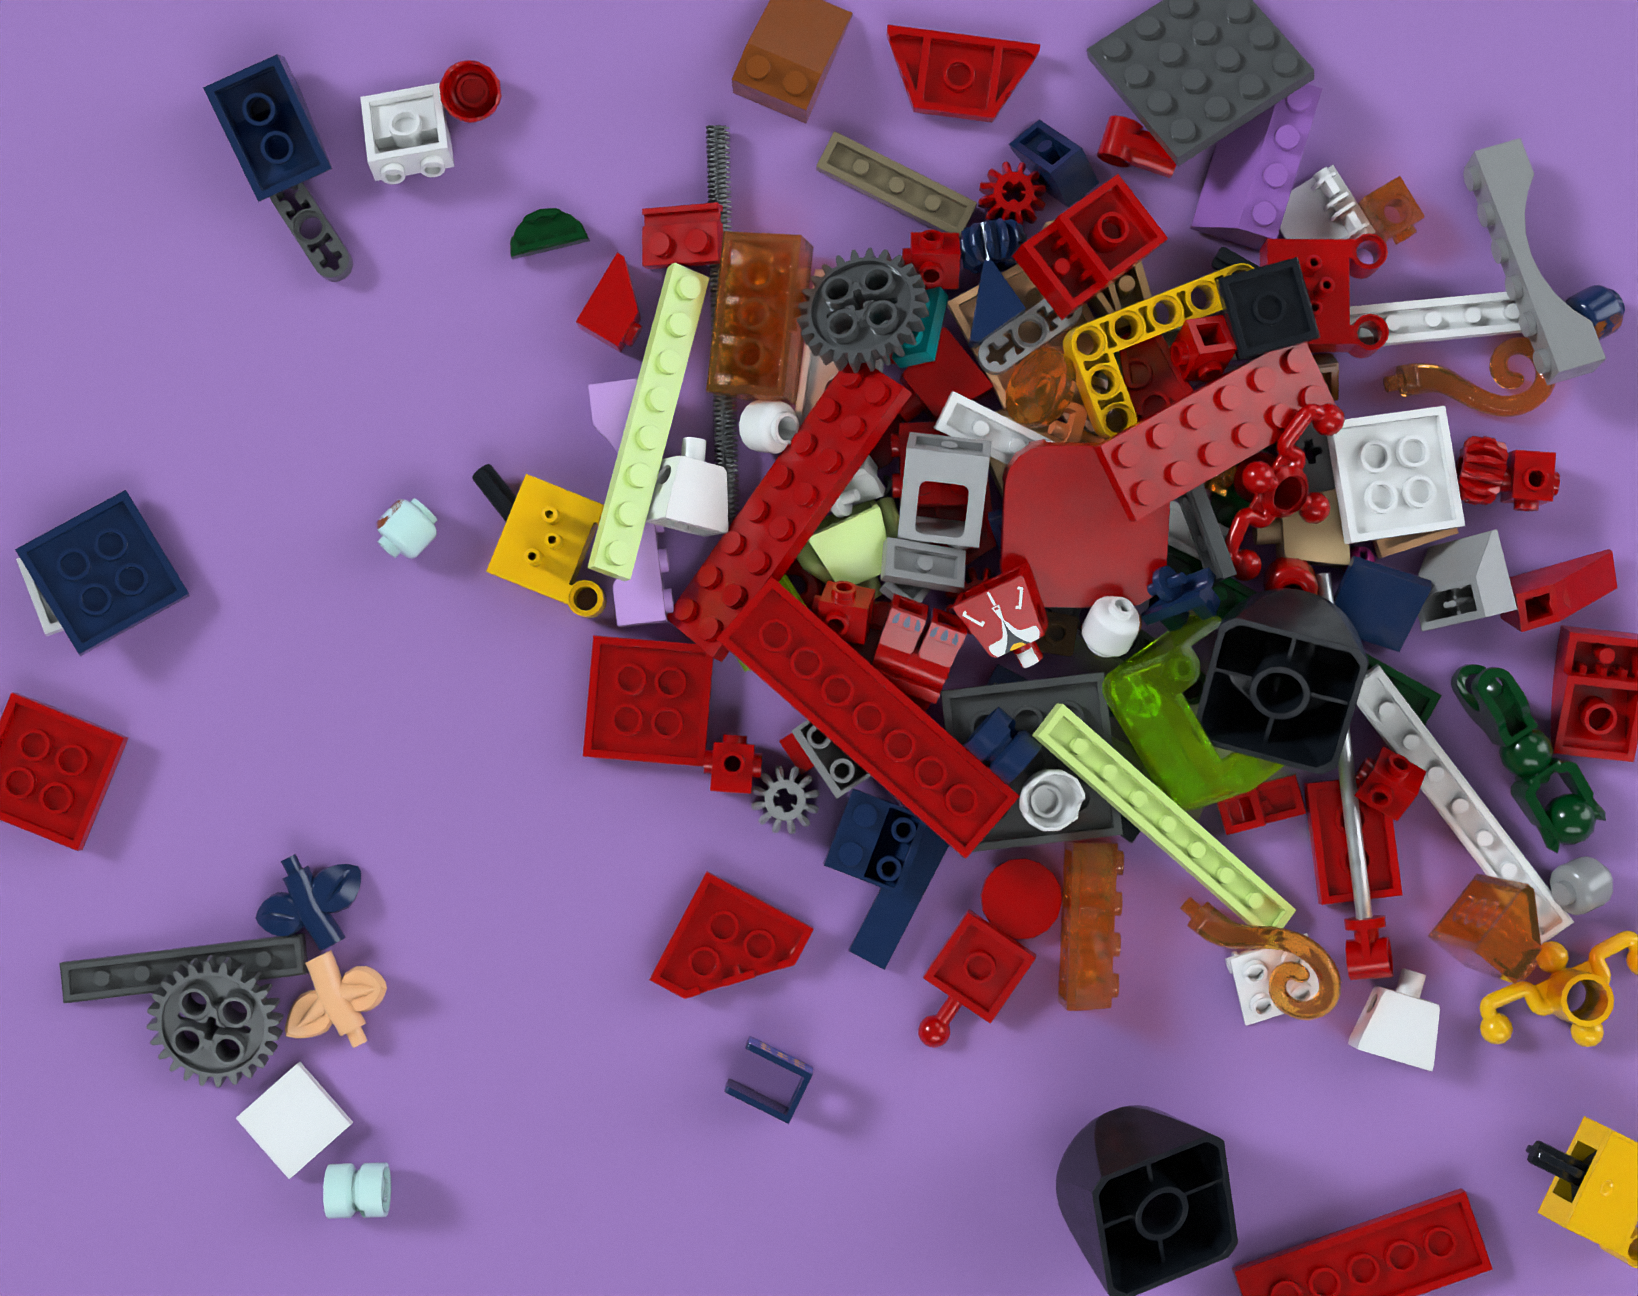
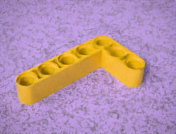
[1063,263,1255,439]

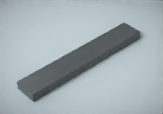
[59,933,309,1003]

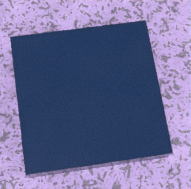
[1334,556,1432,652]

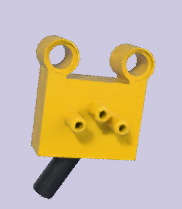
[472,464,607,619]

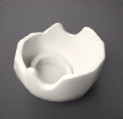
[1019,769,1085,832]

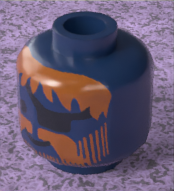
[1565,285,1625,341]

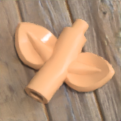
[285,950,387,1048]

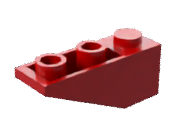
[1500,549,1617,632]

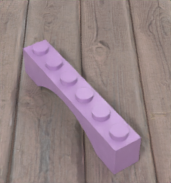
[588,378,674,628]

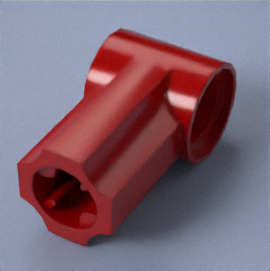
[1097,115,1176,178]

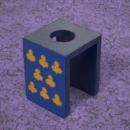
[724,1036,813,1124]

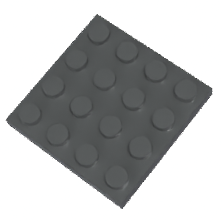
[1087,0,1314,167]
[941,671,1123,852]

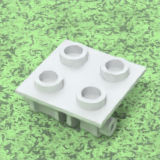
[1280,165,1376,239]
[1225,932,1323,1026]

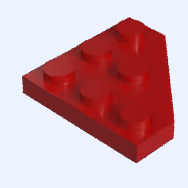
[649,871,814,999]

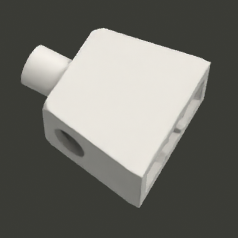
[646,437,728,537]
[1348,968,1440,1071]

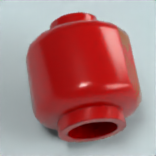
[1263,557,1318,595]

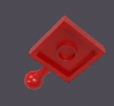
[918,909,1036,1048]

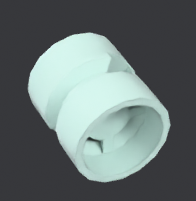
[323,1162,391,1219]

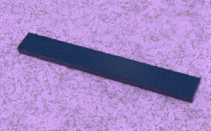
[848,664,1028,970]

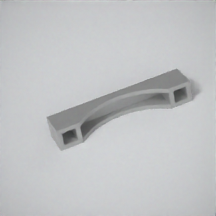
[1463,138,1606,385]

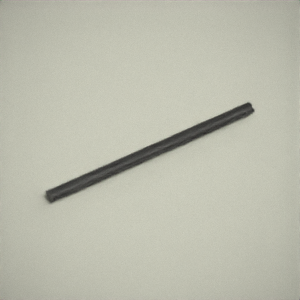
[706,125,739,526]

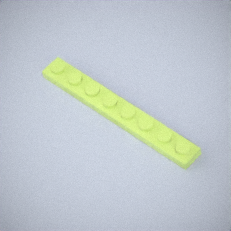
[587,263,710,581]
[1032,703,1296,942]

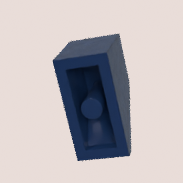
[1009,119,1099,208]

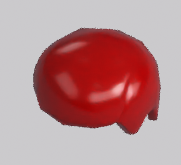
[439,60,502,123]

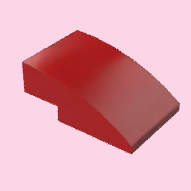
[1012,174,1168,320]
[1551,625,1638,762]

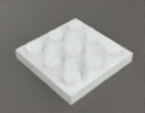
[1327,406,1465,544]

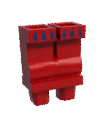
[870,593,967,712]

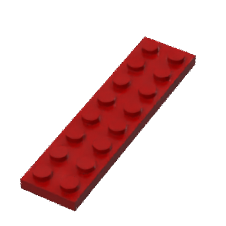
[667,362,912,662]
[716,577,1020,859]

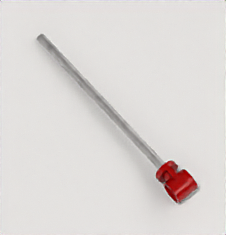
[1315,573,1393,980]

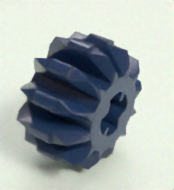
[960,218,1027,274]

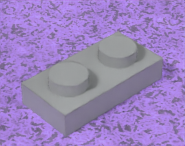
[880,537,966,594]

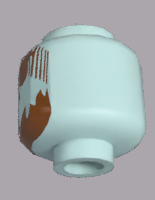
[376,498,437,558]

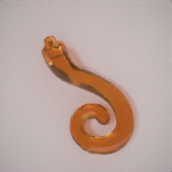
[1383,337,1556,417]
[1180,897,1341,1020]

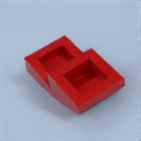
[1215,773,1307,835]

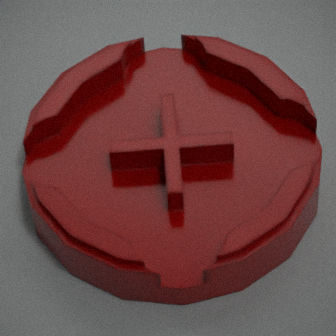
[980,858,1062,940]

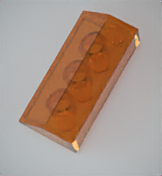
[706,231,814,405]
[1058,840,1124,1011]
[1427,873,1542,984]

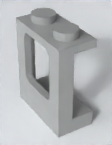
[897,432,992,550]

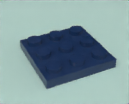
[15,490,190,657]

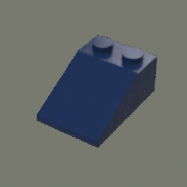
[203,54,333,202]

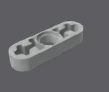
[978,299,1083,375]

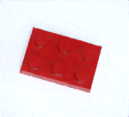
[1303,778,1403,905]

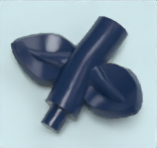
[255,854,361,951]

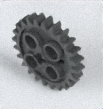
[797,248,929,373]
[146,955,283,1087]

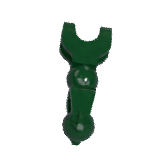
[1451,664,1606,853]

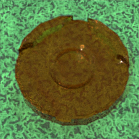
[1005,347,1076,429]

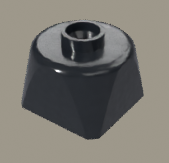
[1192,588,1369,775]
[1056,1105,1238,1296]

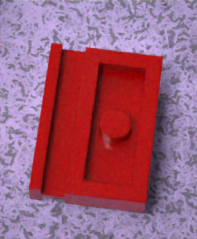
[642,202,723,269]

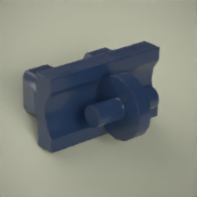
[1141,566,1221,632]

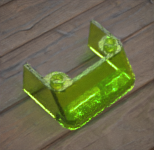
[1102,615,1285,812]

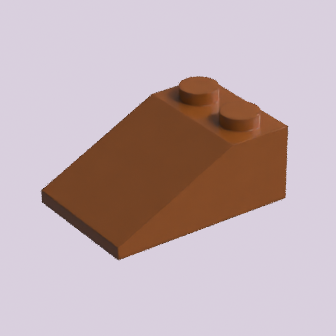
[731,0,853,123]

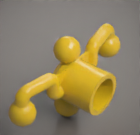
[1479,931,1638,1047]

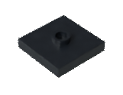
[1215,257,1320,361]

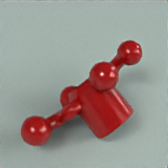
[1224,403,1345,581]

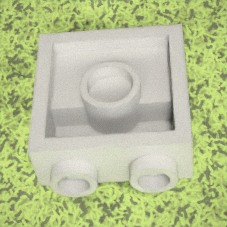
[360,83,454,184]

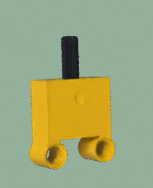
[1526,1116,1638,1268]

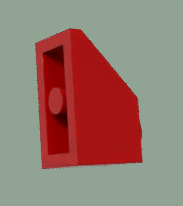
[576,252,643,353]

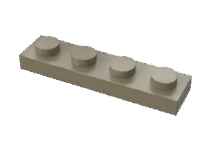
[816,131,977,239]

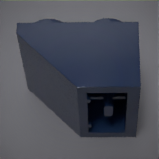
[823,788,927,895]

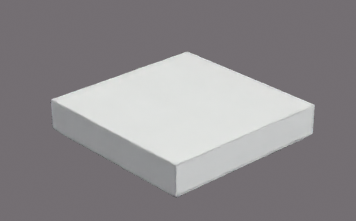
[236,1062,353,1179]

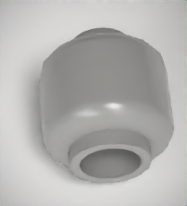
[1550,856,1613,915]

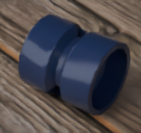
[963,706,1042,785]

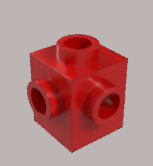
[902,230,961,290]
[1170,315,1237,382]
[1500,450,1560,511]
[811,581,876,645]
[704,734,763,794]
[1354,746,1427,821]

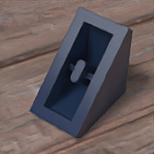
[968,260,1026,349]

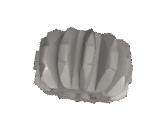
[751,766,820,834]

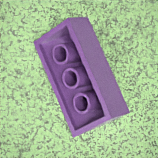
[1190,84,1323,250]

